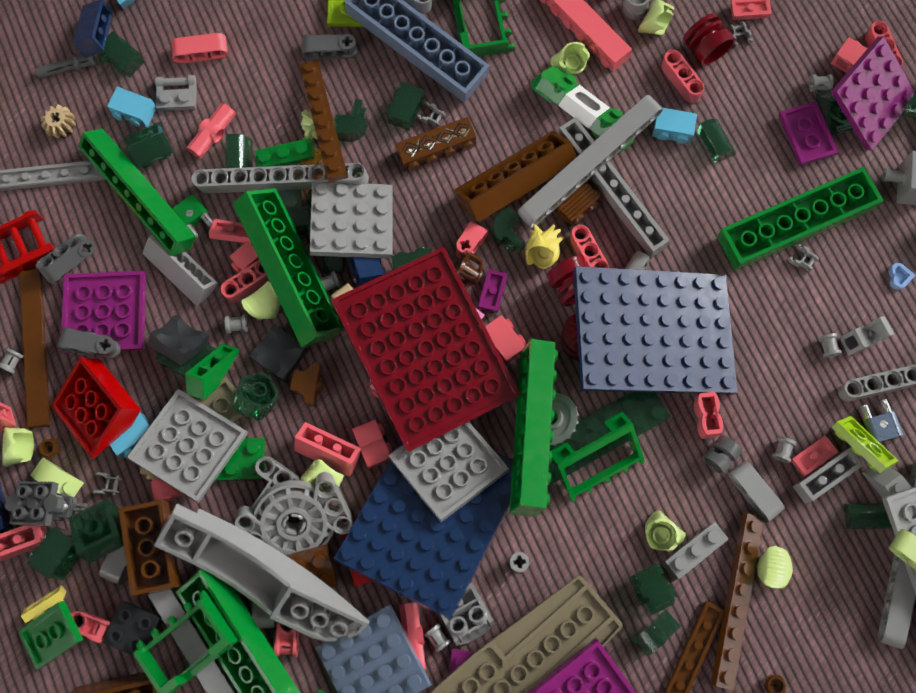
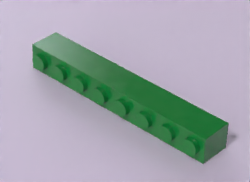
[78,129,196,256]

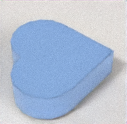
[888,263,915,290]

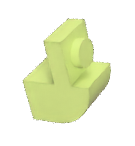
[31,458,84,497]

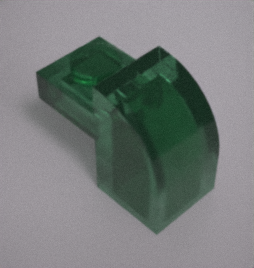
[334,99,368,142]
[493,206,525,255]
[631,609,681,656]

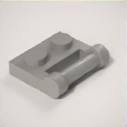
[156,75,197,111]

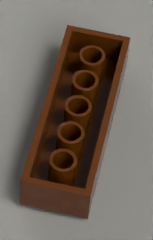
[454,131,577,222]

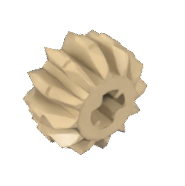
[40,104,76,139]

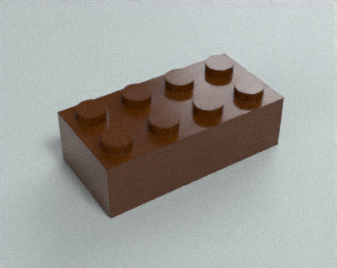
[119,500,181,597]

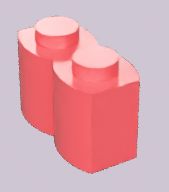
[694,392,723,439]
[352,420,393,469]

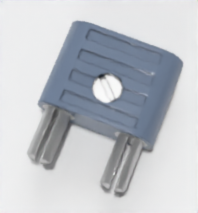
[860,399,904,442]

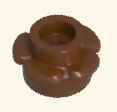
[39,438,60,459]
[764,675,786,693]

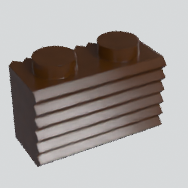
[554,182,600,227]

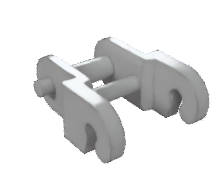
[728,21,753,48]
[417,101,446,127]
[788,243,819,271]
[92,472,122,495]

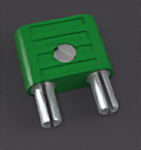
[172,194,213,239]

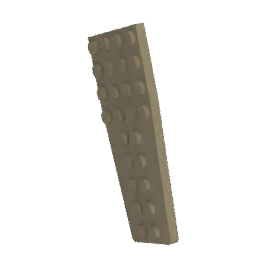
[429,576,622,693]

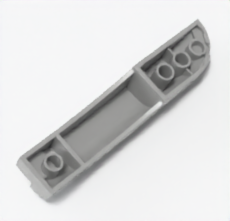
[154,504,369,641]

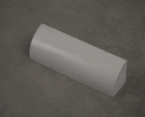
[142,235,217,306]

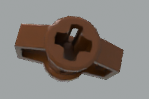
[454,250,483,289]

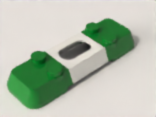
[530,66,634,152]

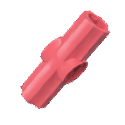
[186,103,236,158]
[399,603,426,669]

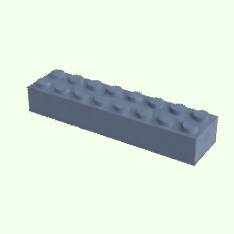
[345,0,490,103]

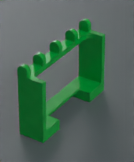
[452,0,516,57]
[552,412,645,503]
[133,590,238,693]

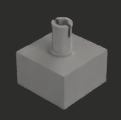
[882,151,916,205]

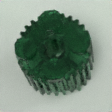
[233,371,280,421]
[629,564,677,616]

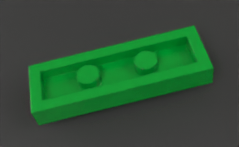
[255,138,315,167]

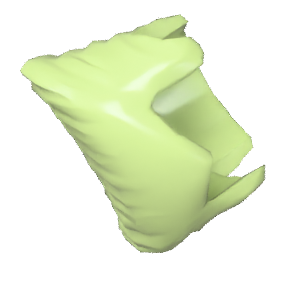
[638,0,674,36]
[550,42,590,75]
[241,281,281,320]
[2,427,34,467]
[300,459,344,502]
[645,510,686,552]
[756,546,793,589]

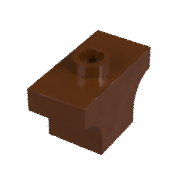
[290,362,323,408]

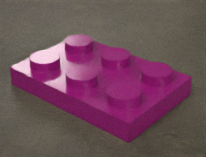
[778,101,838,166]

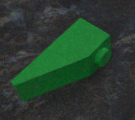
[185,344,239,400]

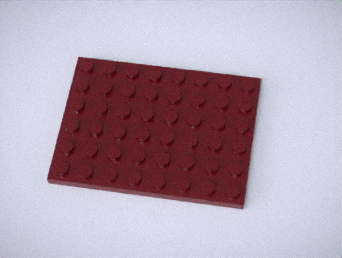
[331,246,520,453]

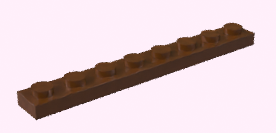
[299,60,348,183]
[711,513,764,691]

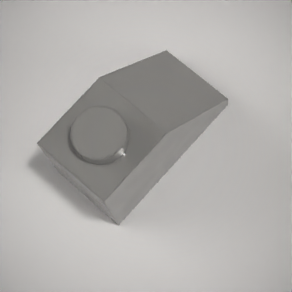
[862,467,911,498]

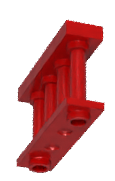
[0,210,56,284]

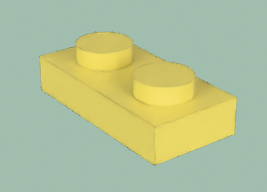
[21,585,67,623]

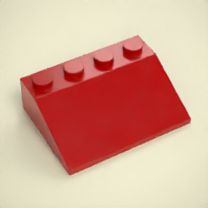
[51,357,141,458]

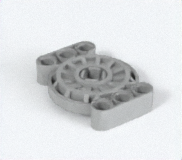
[235,472,352,555]

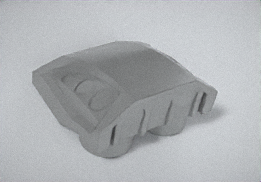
[441,583,494,646]

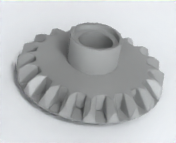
[550,393,579,446]

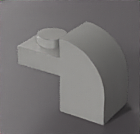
[839,316,894,356]

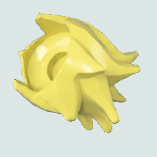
[525,224,563,270]

